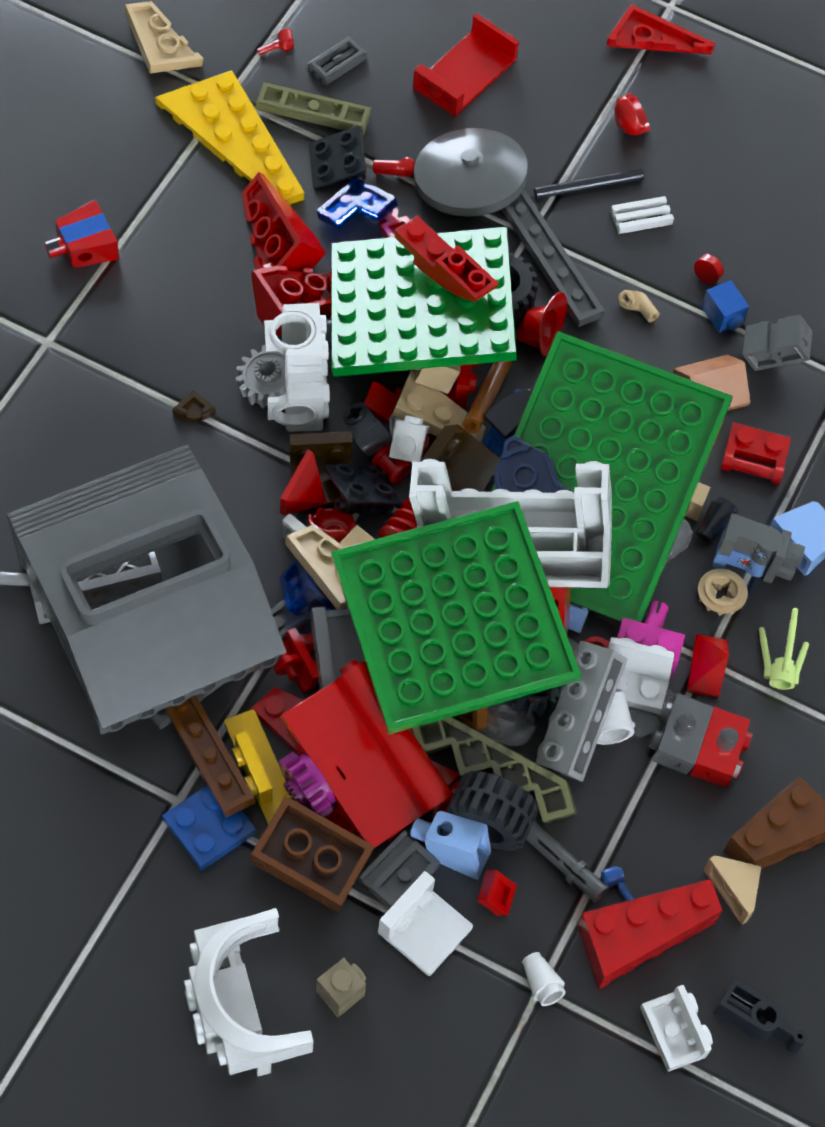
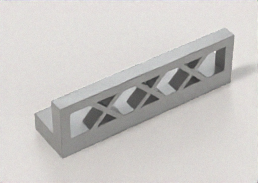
[27,551,163,624]

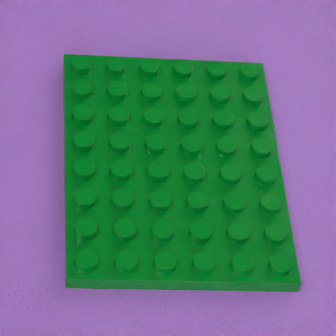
[491,331,733,623]

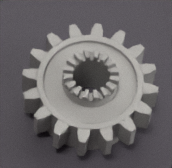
[236,345,286,408]

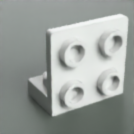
[609,637,674,714]
[378,871,473,976]

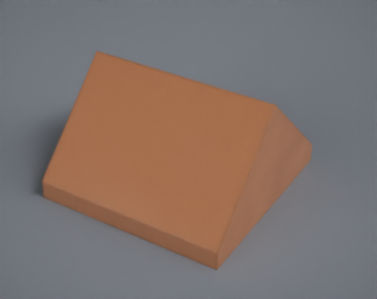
[673,354,751,411]

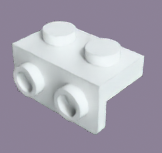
[640,985,713,1072]

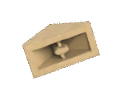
[704,855,761,925]

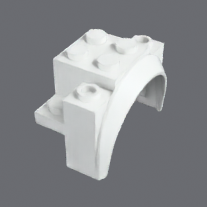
[184,908,313,1077]

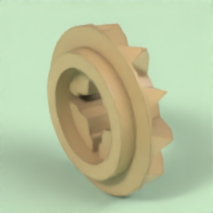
[697,569,748,616]

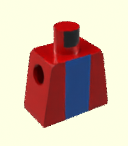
[44,200,119,268]

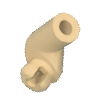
[618,290,660,323]

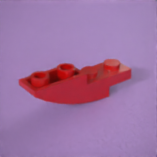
[395,215,498,302]

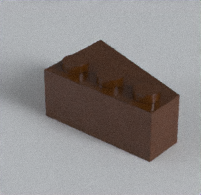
[724,776,825,869]

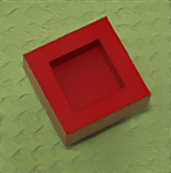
[477,870,517,916]

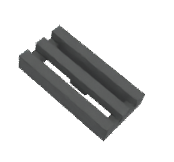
[307,36,367,86]

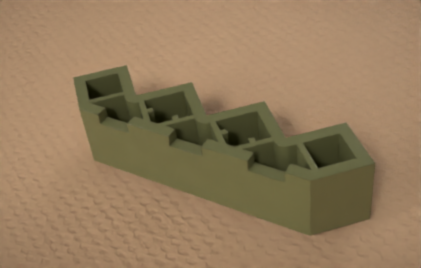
[413,717,577,823]

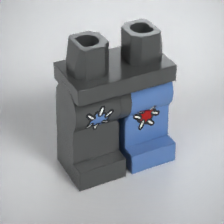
[711,513,806,584]

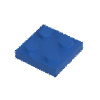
[162,786,256,871]

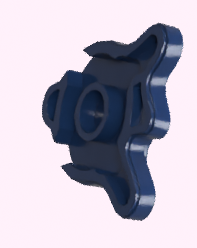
[494,436,572,493]

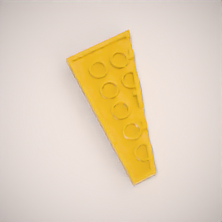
[155,70,305,205]

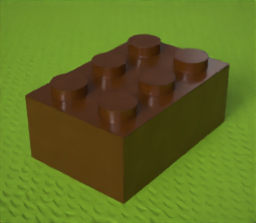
[250,796,375,913]

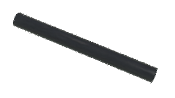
[533,169,644,199]

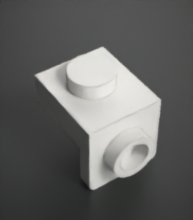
[389,415,430,462]

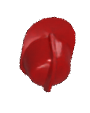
[516,292,568,356]

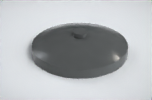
[414,128,528,217]

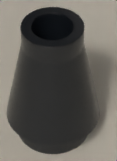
[696,497,738,544]

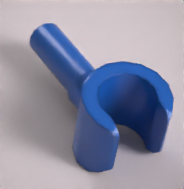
[601,866,633,902]

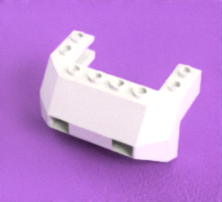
[409,459,612,588]

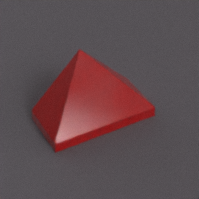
[280,450,327,516]
[687,633,729,699]

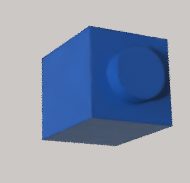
[701,280,749,333]

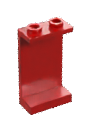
[412,13,519,117]

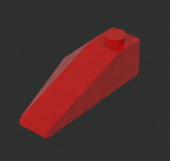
[242,172,326,272]
[251,265,332,336]

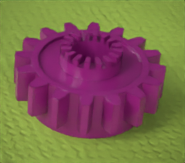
[278,752,336,818]

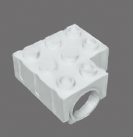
[264,303,330,432]

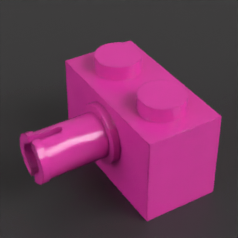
[617,601,685,679]

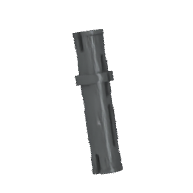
[526,820,609,903]

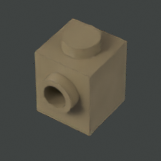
[316,958,366,1017]

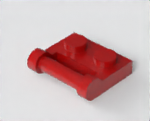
[721,422,791,485]

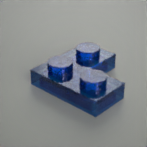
[316,178,398,229]

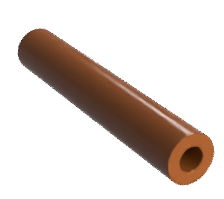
[463,361,512,433]

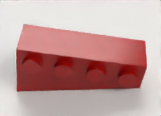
[578,879,723,989]

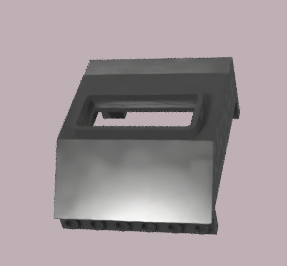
[7,444,286,735]

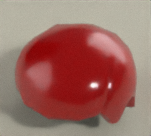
[614,93,651,136]
[308,507,356,543]

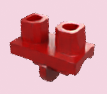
[273,628,319,695]

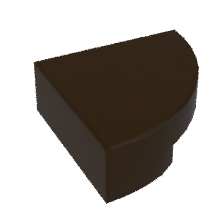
[172,390,216,422]

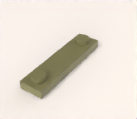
[256,82,372,135]

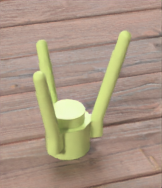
[759,608,809,690]

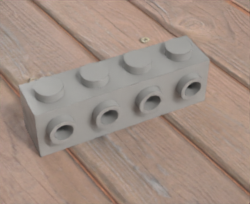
[536,641,628,782]

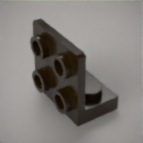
[421,424,501,492]
[289,431,352,505]

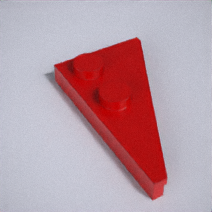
[606,4,716,55]

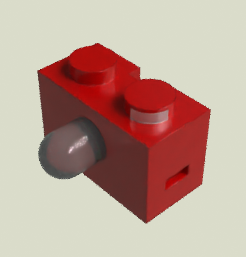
[690,707,753,788]

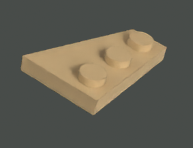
[124,1,204,73]
[392,370,486,442]
[285,525,347,610]

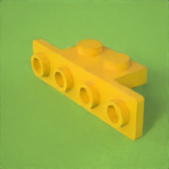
[224,709,292,825]

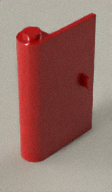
[280,659,454,848]

